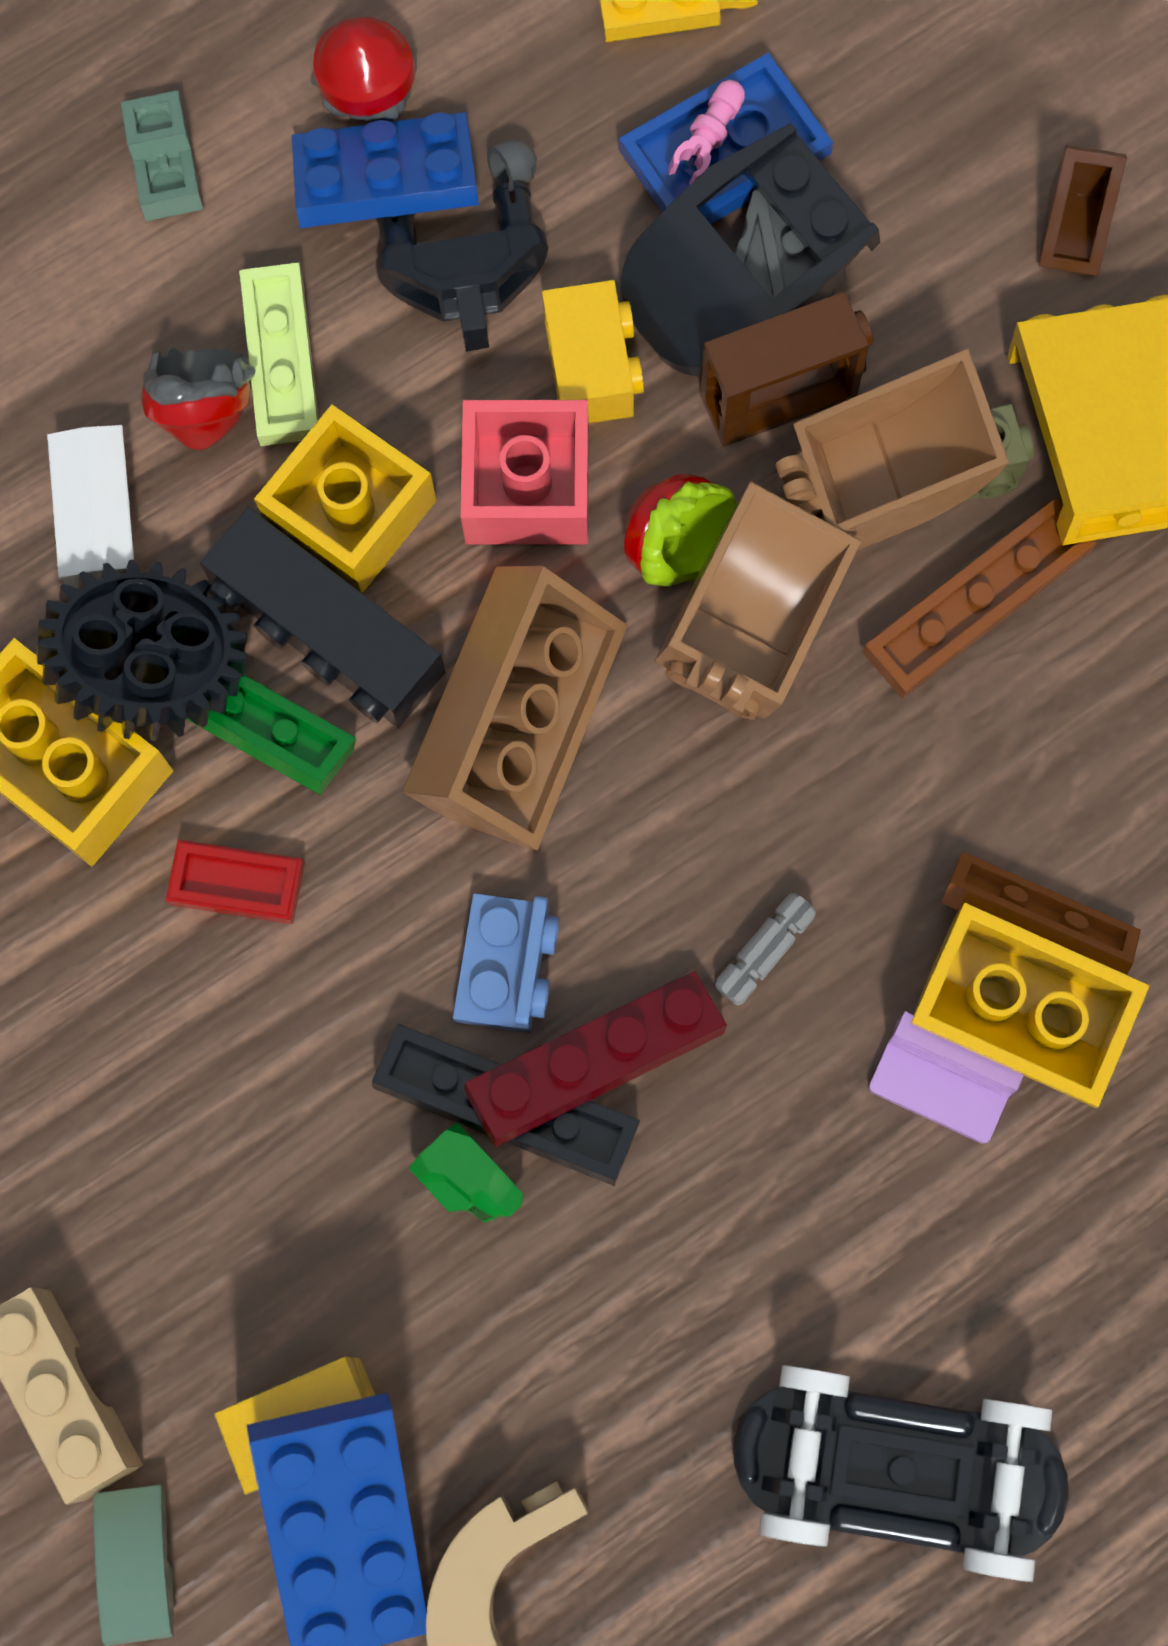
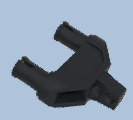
[375,181,549,351]

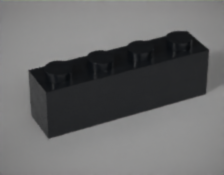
[200,507,446,729]

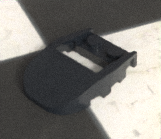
[620,123,880,376]

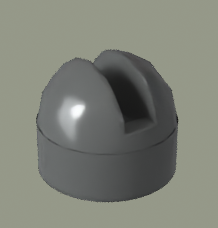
[487,139,537,192]

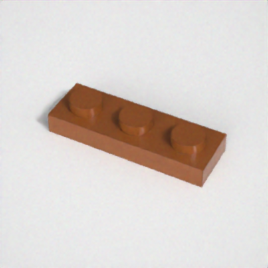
[941,851,1141,975]

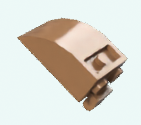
[775,348,1009,551]
[654,481,861,720]

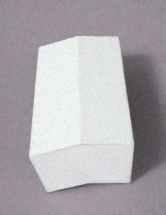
[47,425,134,589]

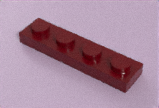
[464,971,727,1147]

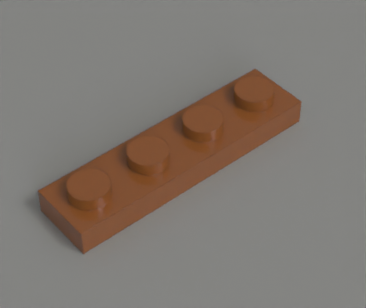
[862,498,1097,699]

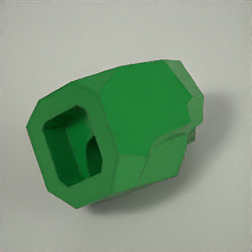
[408,1123,524,1223]

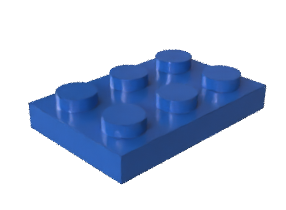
[619,52,833,224]
[291,112,479,228]

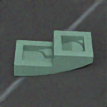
[121,90,203,221]
[94,1485,174,1646]

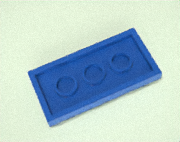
[246,1393,427,1646]

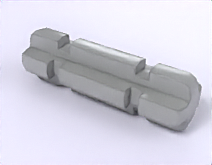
[715,893,816,1006]

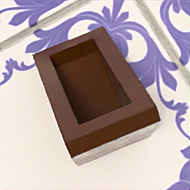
[1039,144,1127,276]

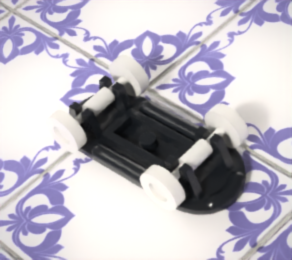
[733,1365,1069,1582]

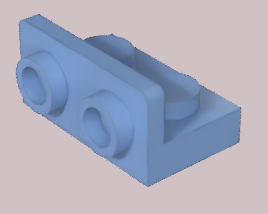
[453,893,560,1034]

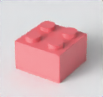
[460,400,589,544]

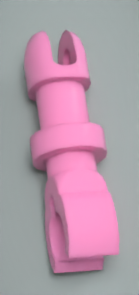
[668,80,745,184]

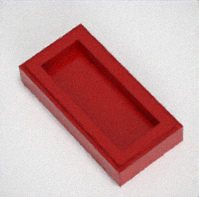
[165,839,305,924]

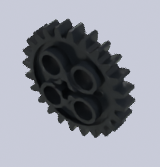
[37,560,247,741]

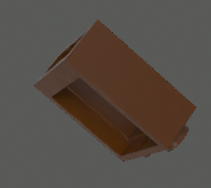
[700,291,873,447]

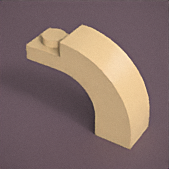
[426,1481,589,1646]

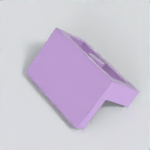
[868,1011,1024,1144]

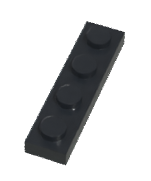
[372,1023,640,1186]

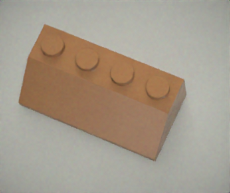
[402,566,628,851]

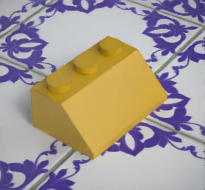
[910,903,1150,1108]

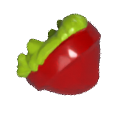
[624,474,737,586]

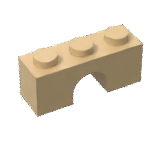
[0,1287,143,1505]

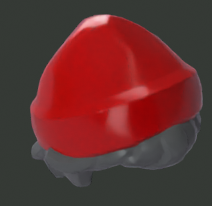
[311,17,417,122]
[141,347,256,450]

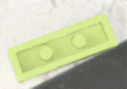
[239,262,319,446]

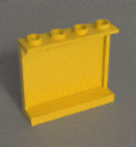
[1007,295,1168,546]

